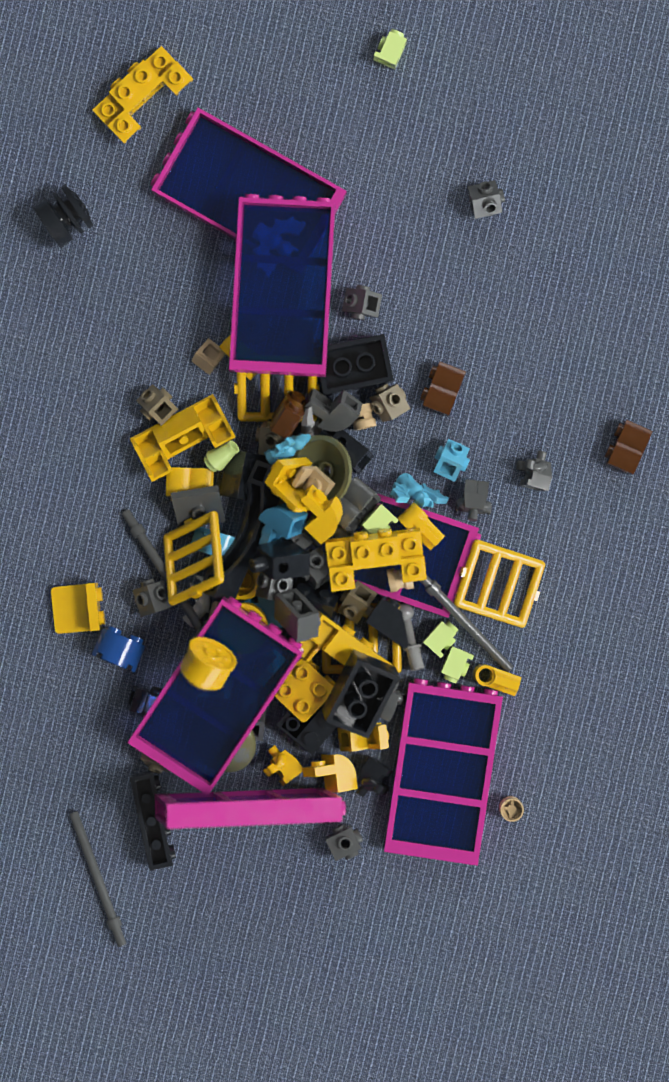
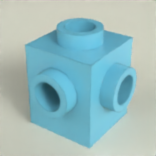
[433,439,470,482]

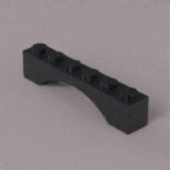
[202,460,280,601]

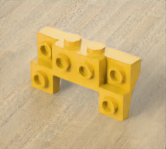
[92,46,193,144]
[130,394,236,482]
[325,528,427,592]
[301,611,394,666]

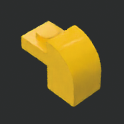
[300,484,343,544]
[337,722,389,752]
[302,754,358,793]

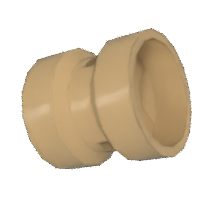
[353,403,377,431]
[386,568,414,593]
[499,796,524,822]

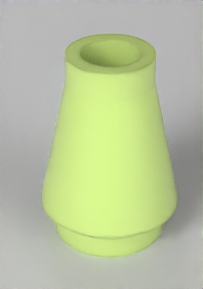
[204,440,239,472]

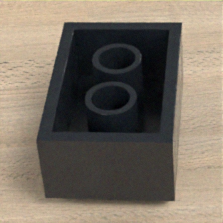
[314,334,394,396]
[321,649,400,739]

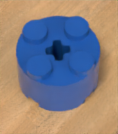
[91,626,146,673]

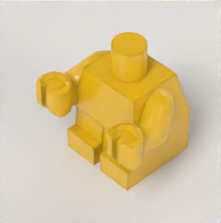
[263,745,303,786]

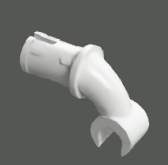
[182,576,211,628]

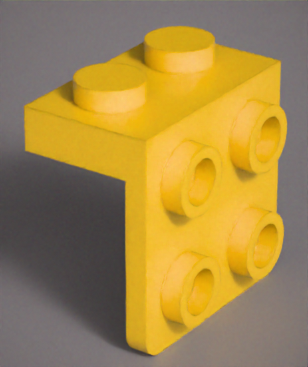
[264,457,312,513]
[51,583,105,634]
[274,657,335,723]

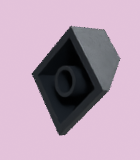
[365,597,408,649]

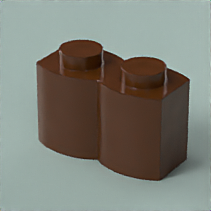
[420,361,466,417]
[269,391,306,438]
[604,420,653,475]

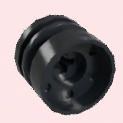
[32,184,94,248]

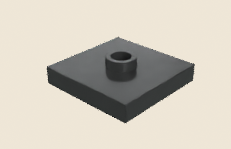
[171,485,225,527]

